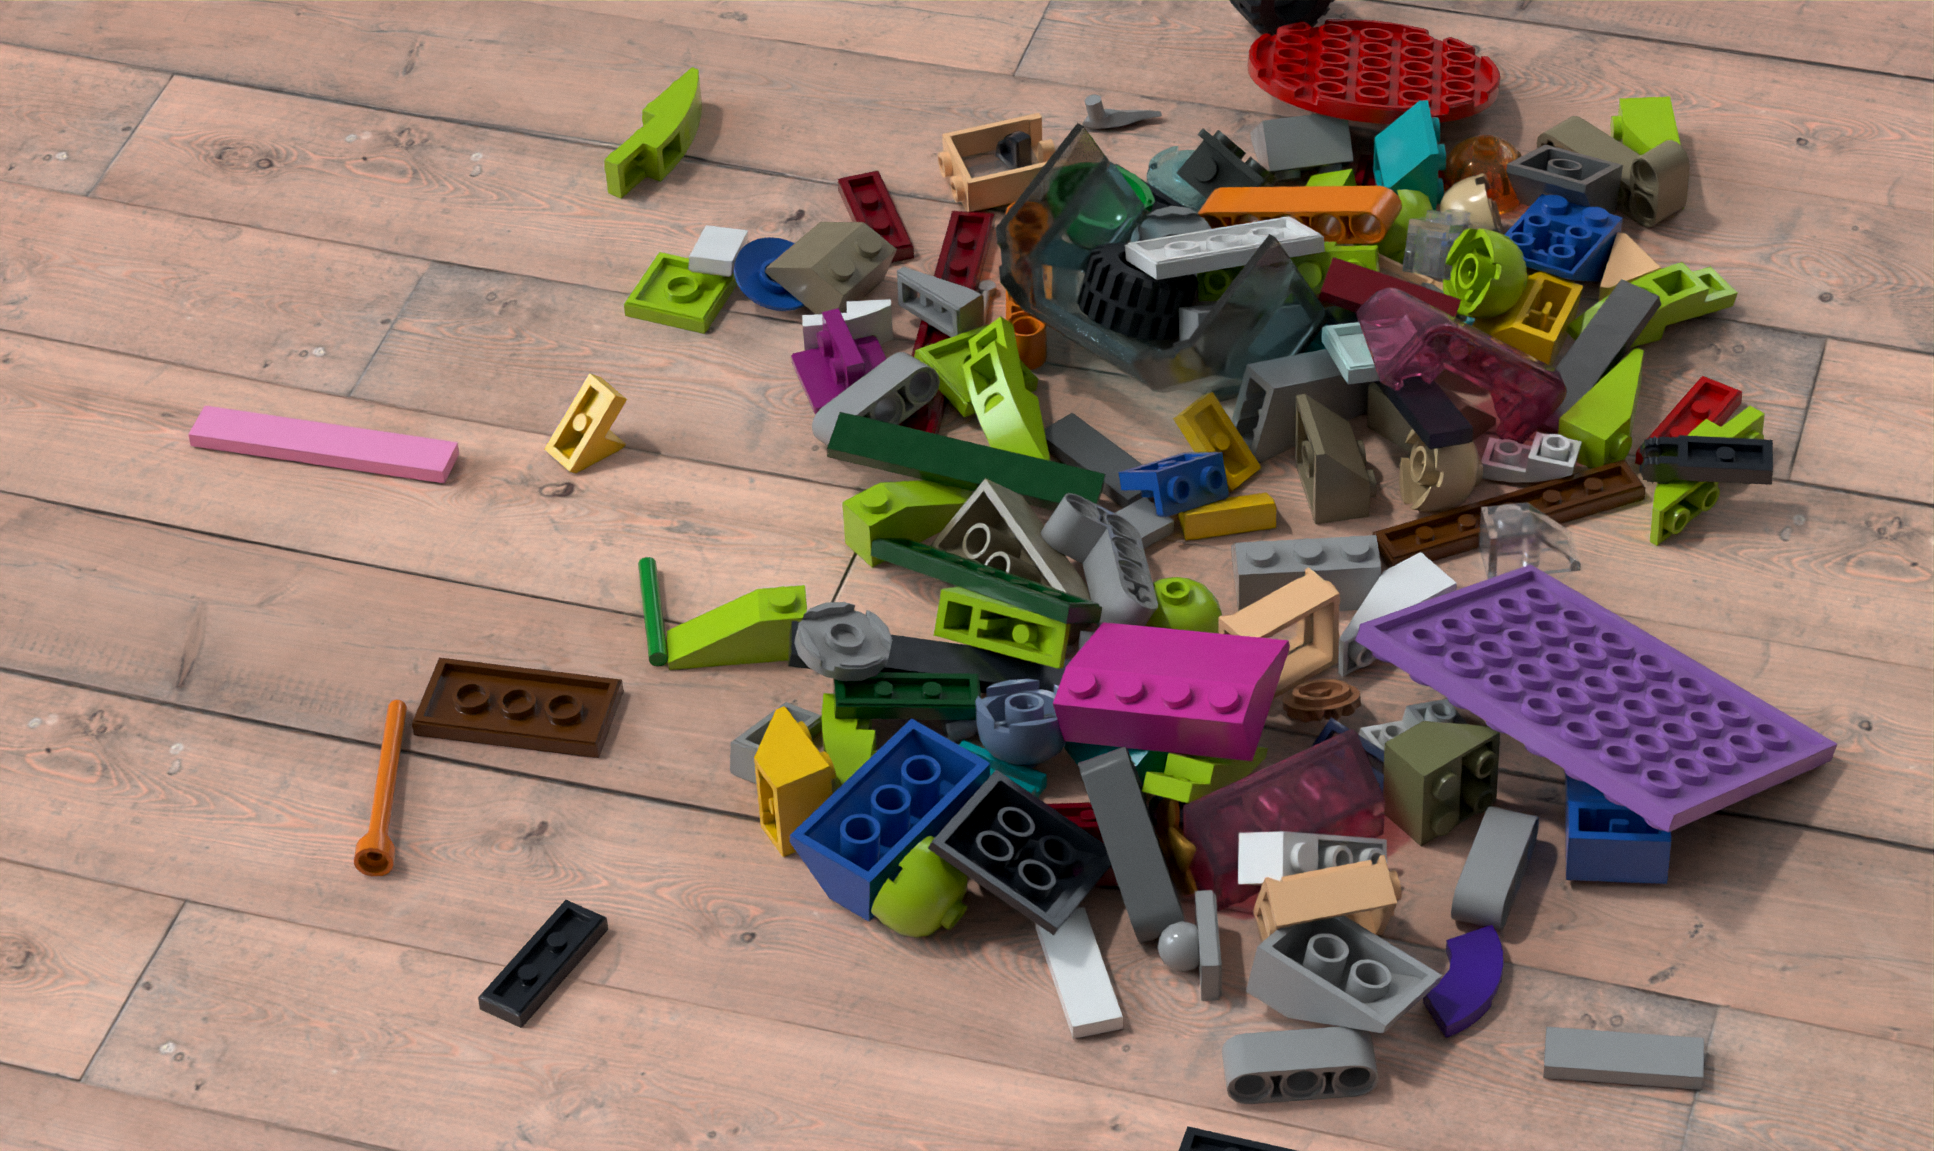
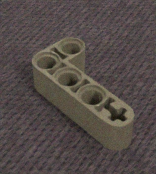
[1537,116,1690,228]

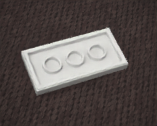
[1125,216,1325,280]

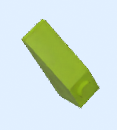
[1610,96,1684,209]
[1558,347,1644,469]
[842,480,973,568]
[667,585,807,670]
[933,586,1071,669]

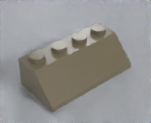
[930,478,1091,646]

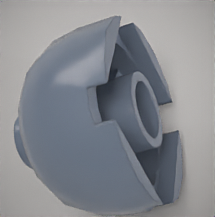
[976,679,1067,768]

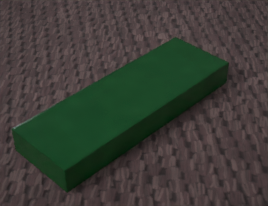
[833,672,981,720]

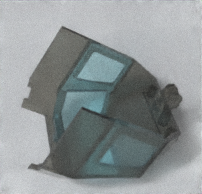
[996,123,1331,402]

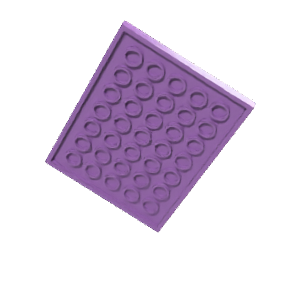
[1355,564,1837,832]

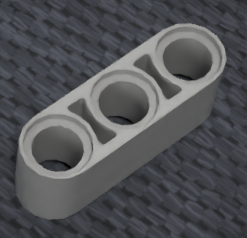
[812,352,940,446]
[1451,806,1539,931]
[1222,1026,1379,1104]

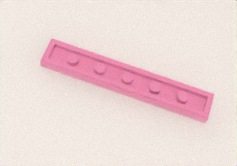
[188,406,459,484]

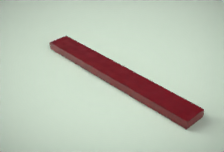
[899,211,995,434]

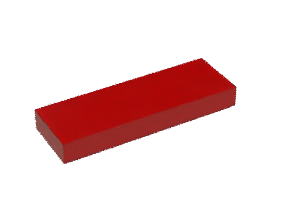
[1635,376,1743,465]

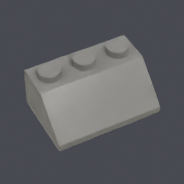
[1231,535,1381,611]

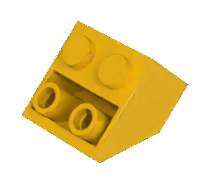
[1461,271,1583,380]
[754,706,836,857]

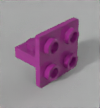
[791,308,887,414]

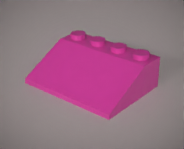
[1053,622,1290,761]

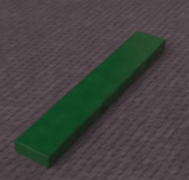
[827,412,1106,511]
[870,538,1102,624]

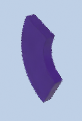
[1423,925,1503,1038]

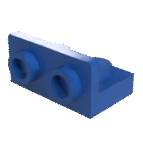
[1118,452,1229,517]

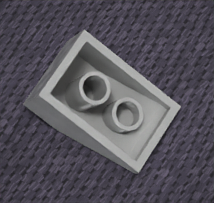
[1246,916,1442,1034]

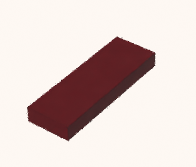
[838,171,914,263]
[1318,257,1461,343]

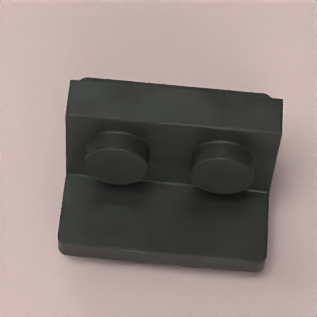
[1176,128,1278,199]

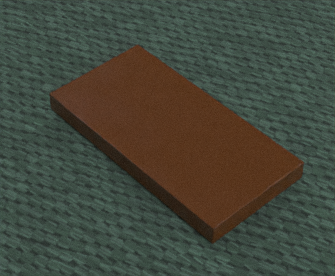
[412,657,624,758]

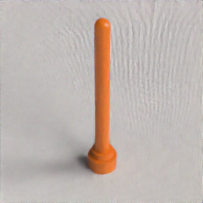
[354,699,407,876]

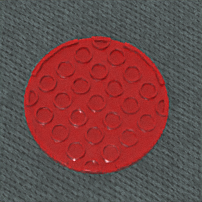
[1247,19,1501,124]

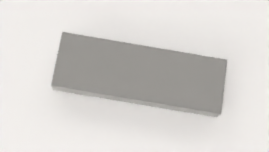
[1543,1027,1704,1090]

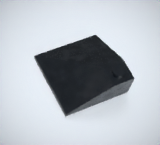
[928,770,1112,935]

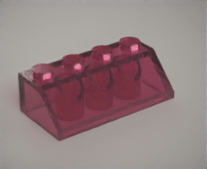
[1183,729,1385,912]

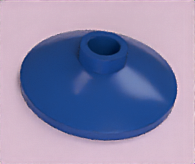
[734,237,805,311]

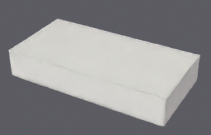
[688,225,748,277]

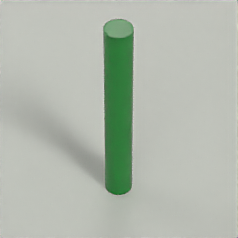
[638,557,668,666]

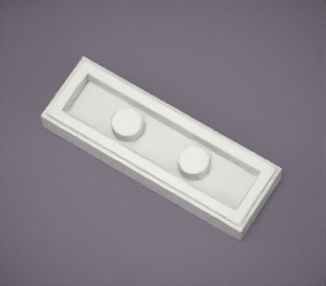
[1035,907,1123,1039]

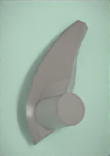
[1082,94,1162,129]

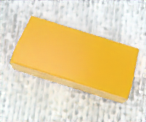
[1178,492,1276,541]

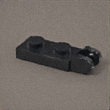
[1639,435,1773,485]

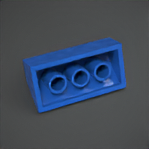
[790,718,991,922]

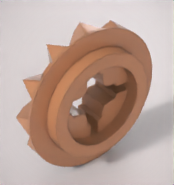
[1283,679,1361,723]

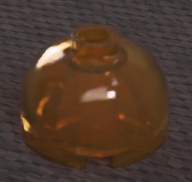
[1442,135,1522,215]

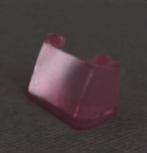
[1356,288,1567,444]

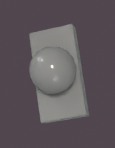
[1157,890,1222,1001]

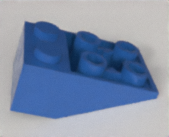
[1505,194,1623,282]
[1565,773,1671,884]

